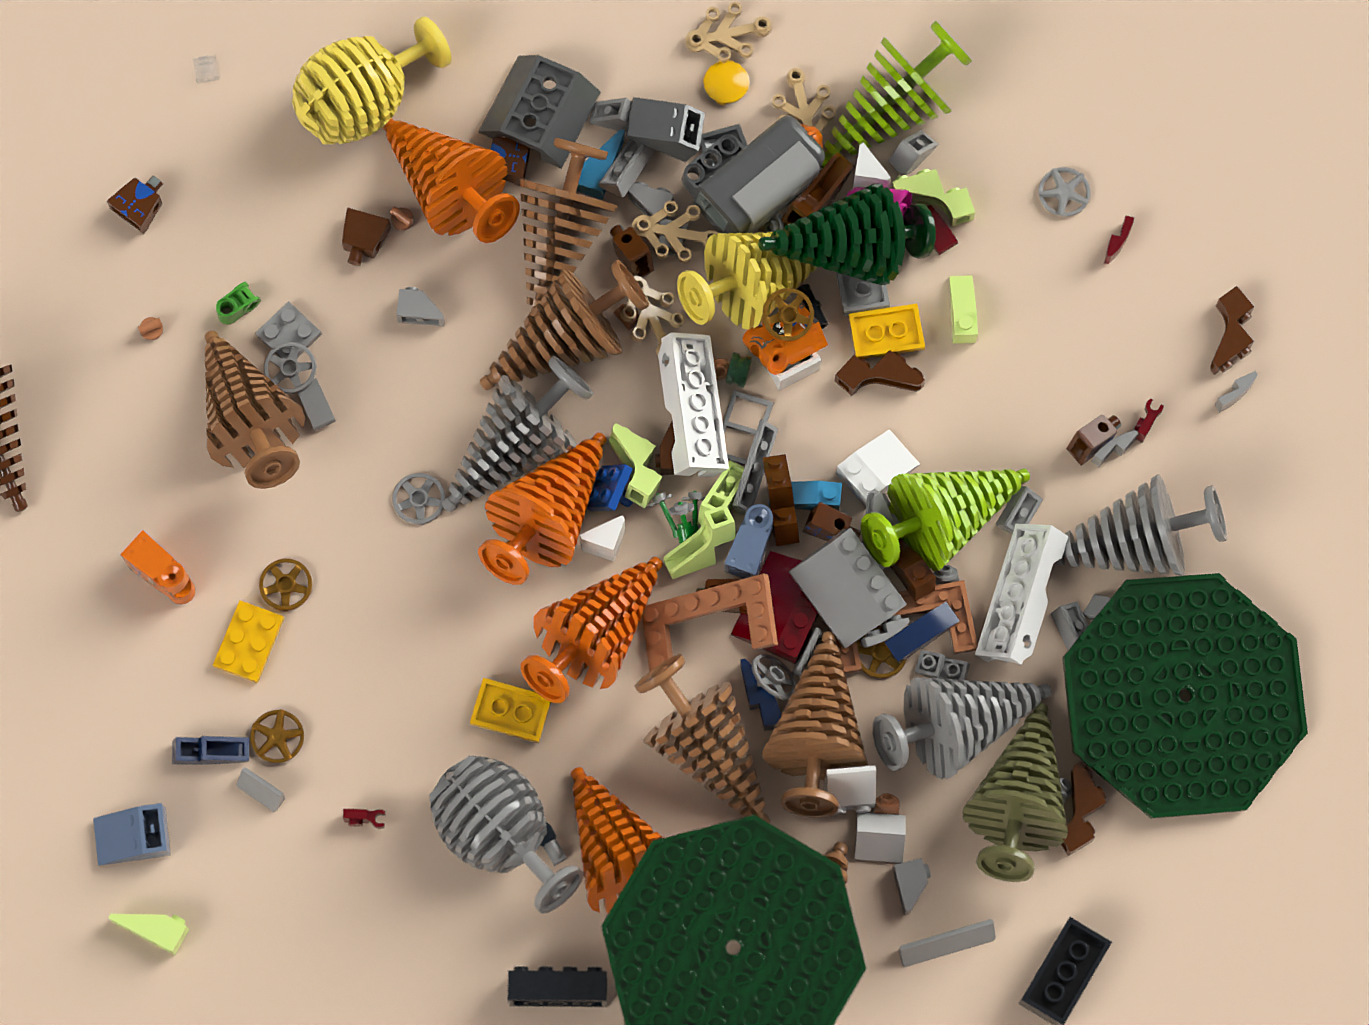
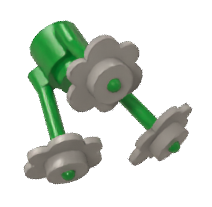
[649,491,705,543]

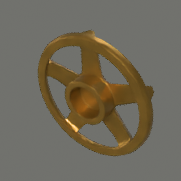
[762,288,814,341]
[259,559,312,611]
[856,626,907,678]
[250,709,304,763]

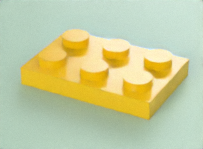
[848,304,925,359]
[213,600,284,683]
[470,678,551,744]

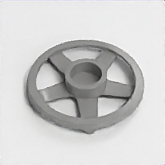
[1039,167,1090,216]
[264,342,317,394]
[392,473,445,525]
[751,654,796,701]

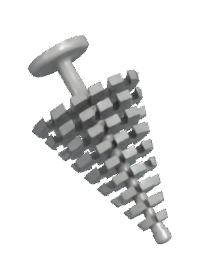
[442,355,594,512]
[1055,474,1227,576]
[872,678,1052,779]

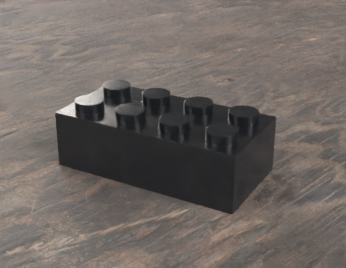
[1018,917,1112,1025]
[508,966,607,1007]

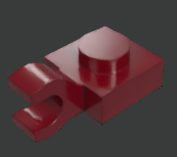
[1134,398,1164,443]
[343,809,386,829]

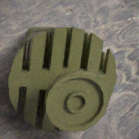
[963,703,1068,882]

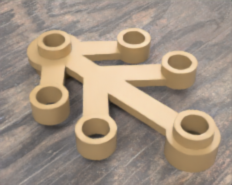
[685,2,771,62]
[772,68,836,137]
[632,201,718,264]
[620,276,685,355]

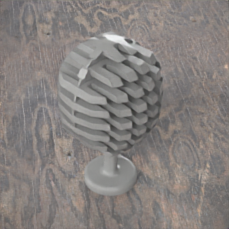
[429,756,584,913]

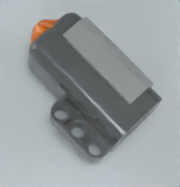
[682,116,825,234]

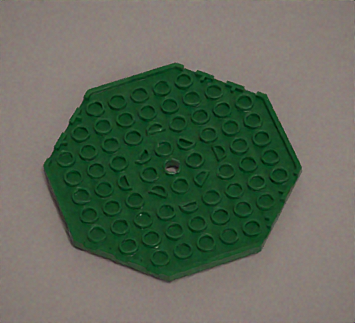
[1062,573,1308,819]
[601,815,867,1025]

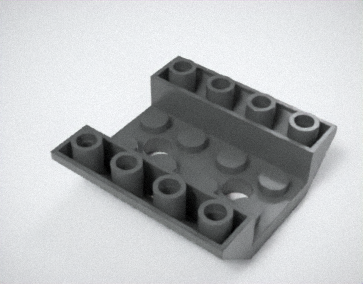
[479,55,601,169]

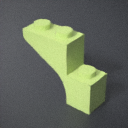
[891,169,975,227]
[609,423,662,509]
[663,505,736,579]

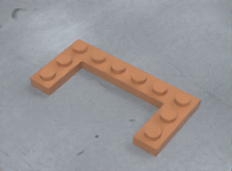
[642,574,778,672]
[828,580,978,674]

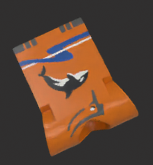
[742,304,828,375]
[120,530,196,604]

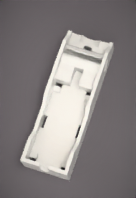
[658,332,729,477]
[975,524,1068,665]

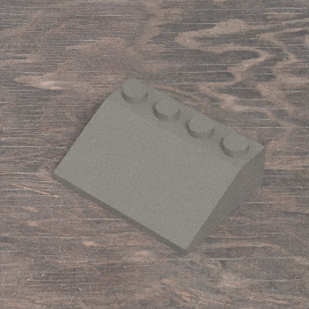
[788,528,907,648]

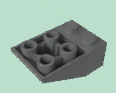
[626,97,705,163]

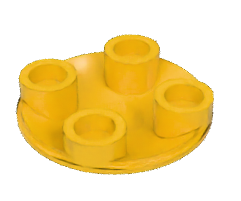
[704,61,749,105]

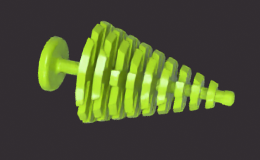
[821,21,972,168]
[860,468,1030,571]

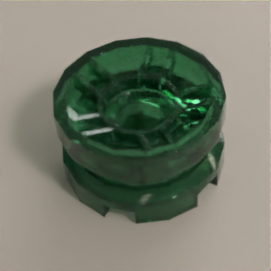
[726,352,752,388]

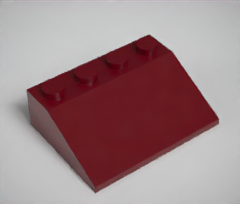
[731,551,819,664]

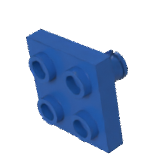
[587,464,633,512]

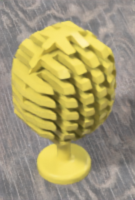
[292,16,451,145]

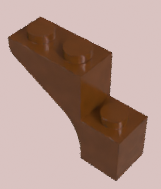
[781,152,855,225]
[1210,286,1254,375]
[834,350,925,396]
[762,454,800,546]
[1061,762,1106,856]

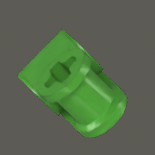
[216,282,261,325]

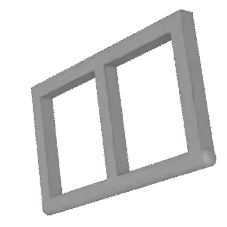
[723,390,773,465]

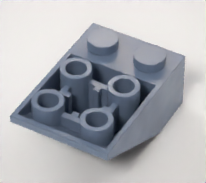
[93,803,171,866]

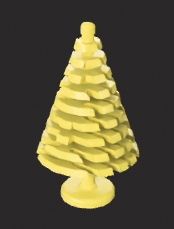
[677,232,818,330]

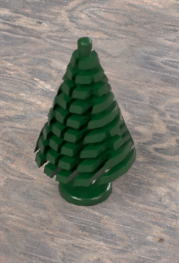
[758,183,936,285]

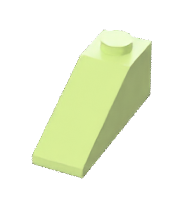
[949,276,978,343]
[697,461,745,526]
[109,914,189,955]

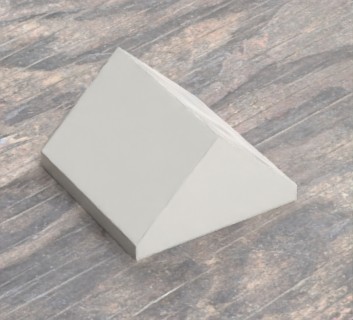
[853,142,891,189]
[767,352,821,391]
[580,515,625,562]
[854,812,906,863]

